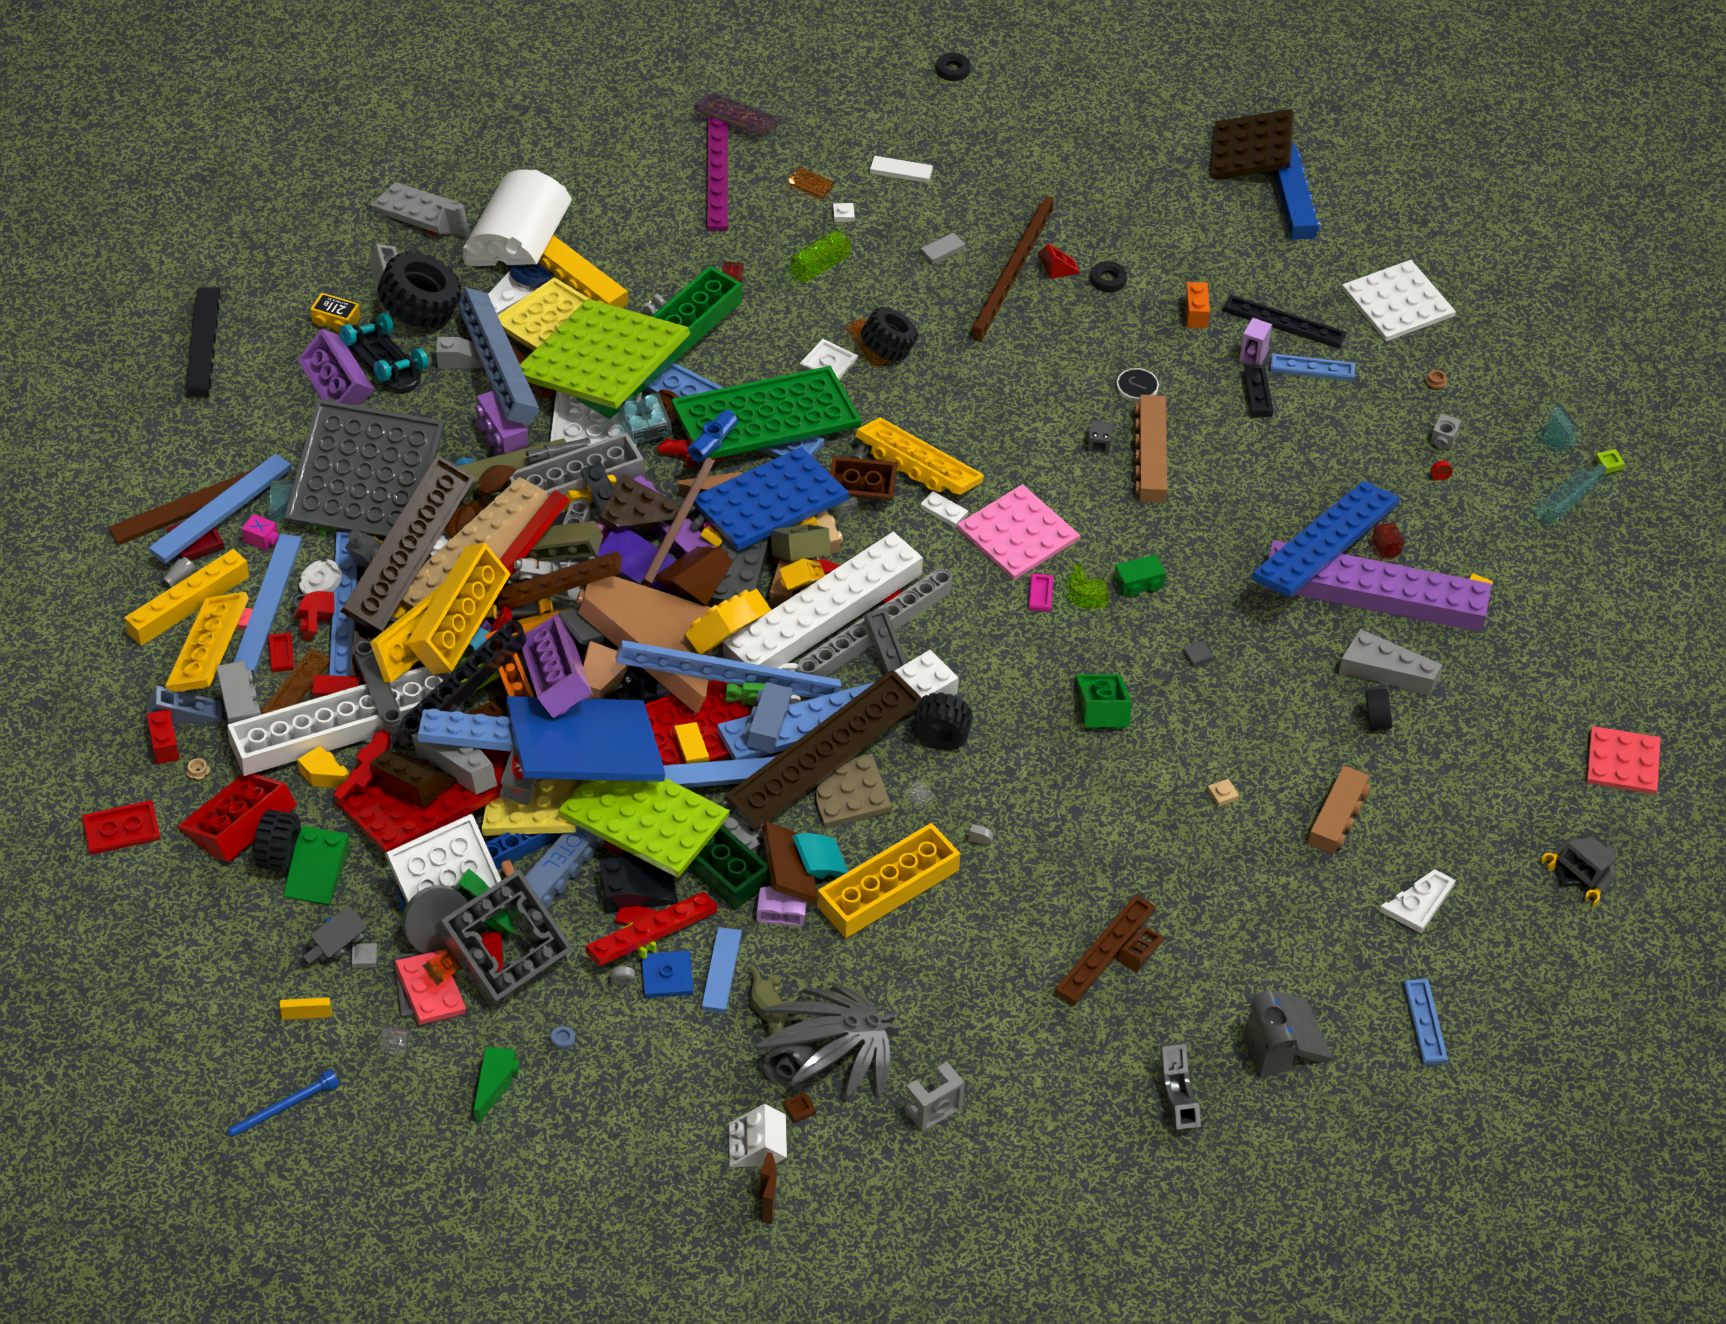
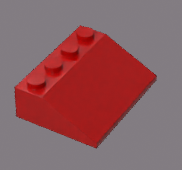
[176,773,297,862]

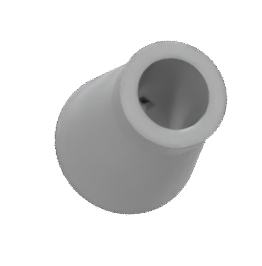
[162,557,196,588]

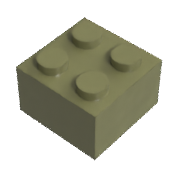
[770,523,831,564]

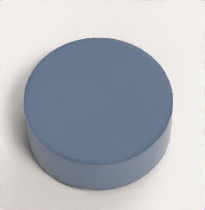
[550,1026,575,1050]

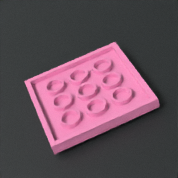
[957,484,1080,580]

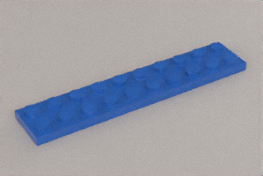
[1251,481,1400,597]

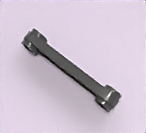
[355,641,403,734]

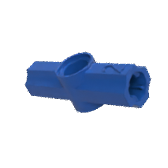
[688,409,738,462]

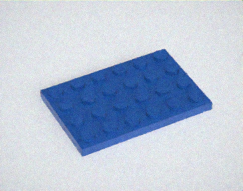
[692,447,849,551]

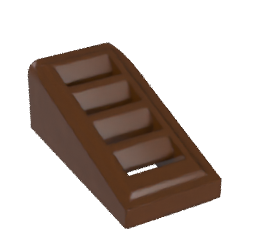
[1117,926,1165,973]

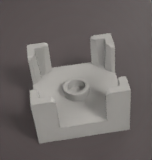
[905,1062,965,1132]

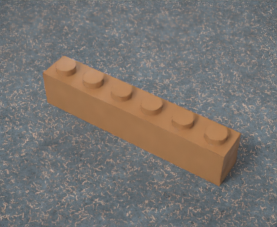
[1135,395,1167,503]

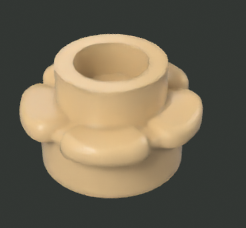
[187,758,210,780]

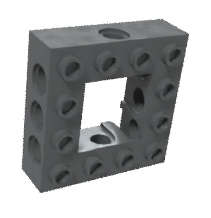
[434,869,573,1007]

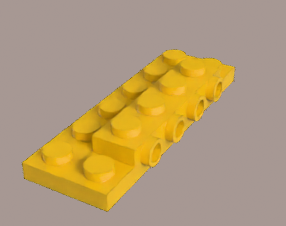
[855,417,984,495]
[370,585,442,683]
[165,592,249,692]

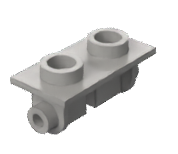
[511,558,558,582]

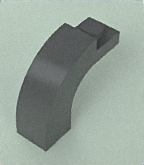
[1160,1041,1201,1130]

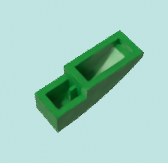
[453,868,514,938]

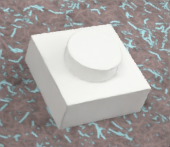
[833,203,855,222]

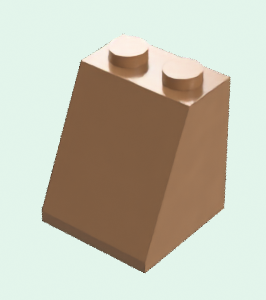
[581,641,629,699]

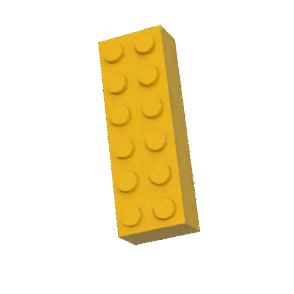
[406,543,510,675]
[817,823,960,938]

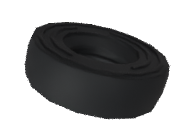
[936,52,971,81]
[1090,261,1127,293]

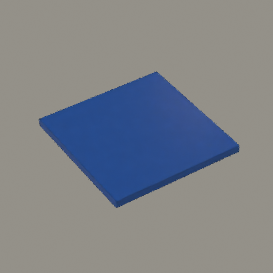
[506,696,666,782]

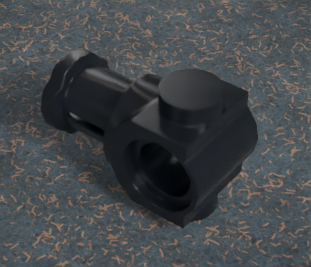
[624,666,659,704]

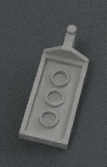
[371,182,471,240]

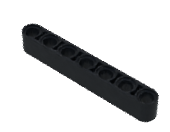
[187,287,221,396]
[401,620,527,741]

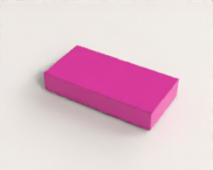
[1028,573,1054,612]

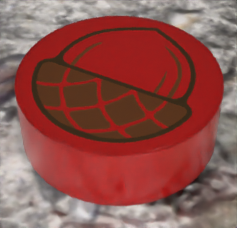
[1430,460,1453,481]

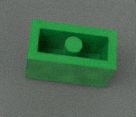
[1114,554,1166,597]

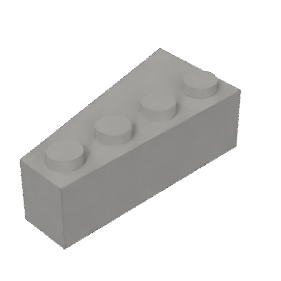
[1338,629,1443,696]
[412,733,497,795]

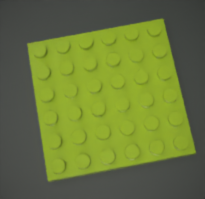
[520,299,690,409]

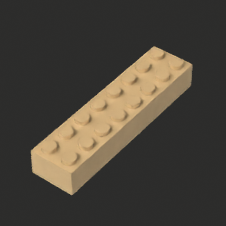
[400,477,549,610]

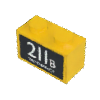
[310,293,361,332]

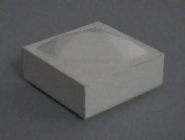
[352,943,377,968]

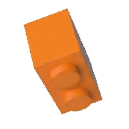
[1185,282,1210,328]

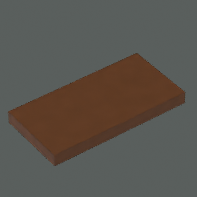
[762,822,818,904]

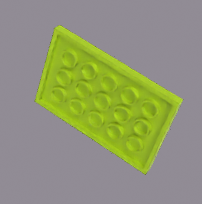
[558,778,730,878]

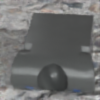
[1243,990,1297,1078]

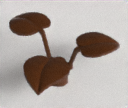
[444,465,516,538]

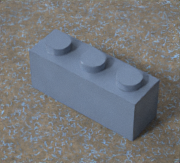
[744,682,793,753]

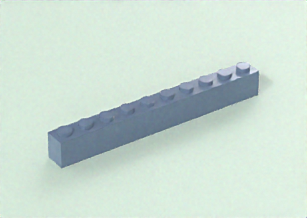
[457,287,539,425]

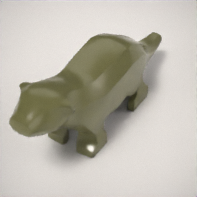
[748,965,797,1036]

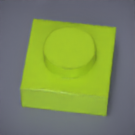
[1595,449,1625,474]

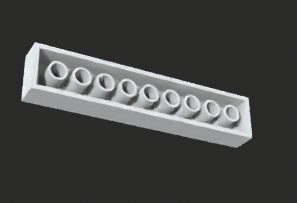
[723,532,923,668]
[227,666,464,776]

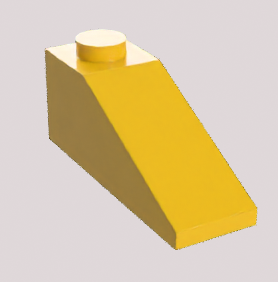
[779,558,825,591]

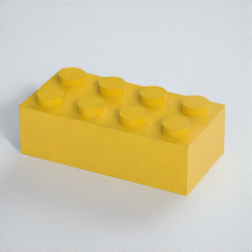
[685,588,771,655]

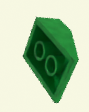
[1076,674,1132,729]
[283,826,351,906]

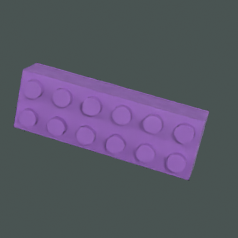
[522,614,592,718]

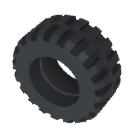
[377,251,462,329]

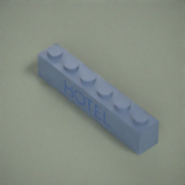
[525,826,604,909]

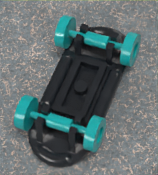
[339,313,428,392]

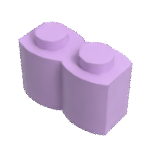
[756,886,807,926]

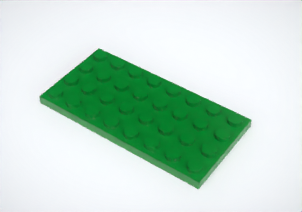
[671,366,862,462]

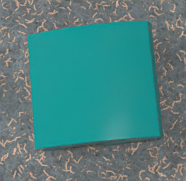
[793,833,849,879]

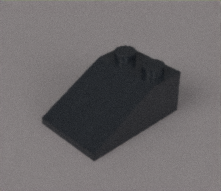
[600,856,678,913]

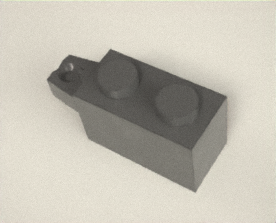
[302,905,367,964]

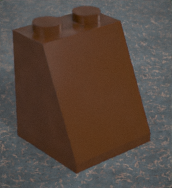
[654,545,734,606]

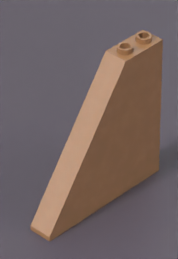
[576,576,712,713]

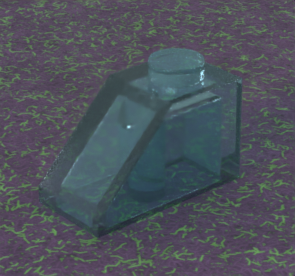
[1543,402,1578,452]
[269,479,295,525]

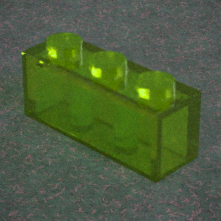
[791,229,851,283]

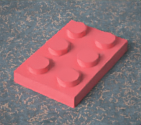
[395,950,466,1025]

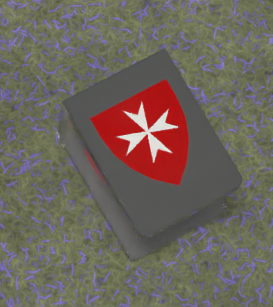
[499,748,538,805]

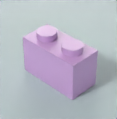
[1239,318,1272,365]

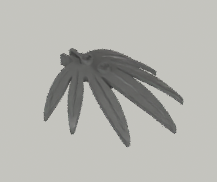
[756,985,900,1100]

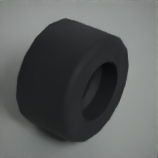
[1365,688,1393,731]

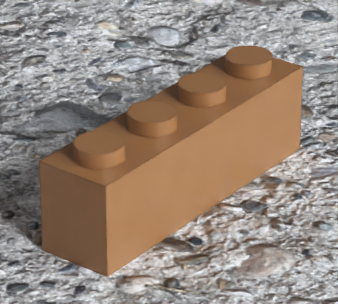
[1308,766,1371,854]

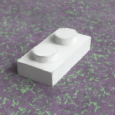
[920,491,968,528]

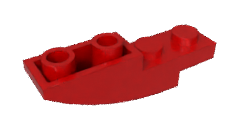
[334,728,391,809]

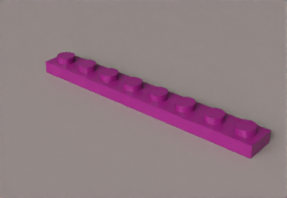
[707,117,728,231]

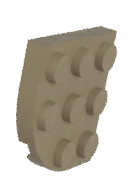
[816,754,892,828]

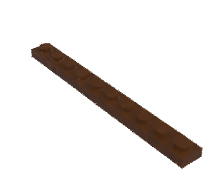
[971,196,1054,342]

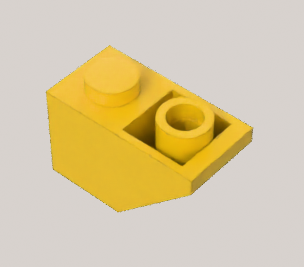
[297,746,349,788]

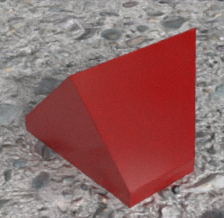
[1038,243,1081,279]

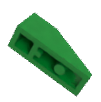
[474,1047,520,1122]

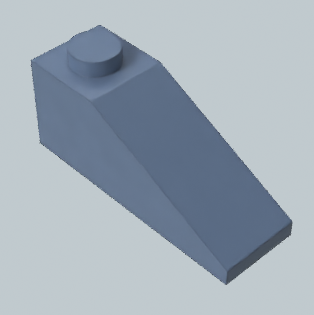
[146,686,222,724]

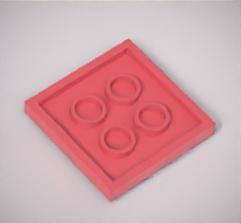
[1587,726,1660,795]

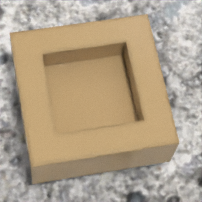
[1207,779,1239,807]

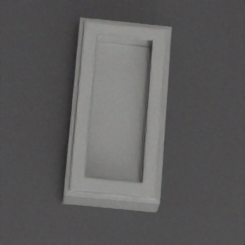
[920,233,966,264]

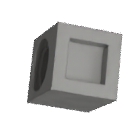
[1430,414,1461,450]

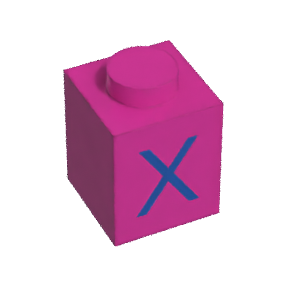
[242,514,279,551]

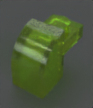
[1068,563,1109,609]

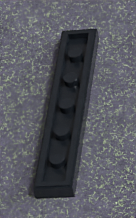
[1223,295,1347,349]

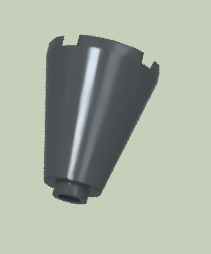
[763,1041,817,1090]

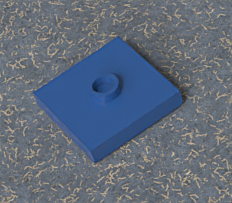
[642,951,694,998]

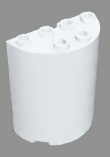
[463,170,572,266]

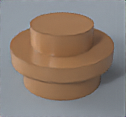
[1426,370,1447,389]

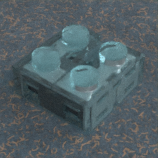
[618,392,672,444]

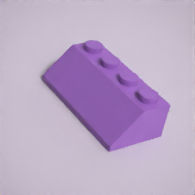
[297,329,374,405]

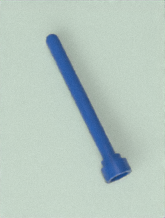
[227,1069,340,1137]

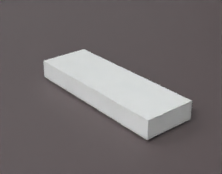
[870,156,933,183]

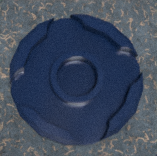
[510,264,551,288]

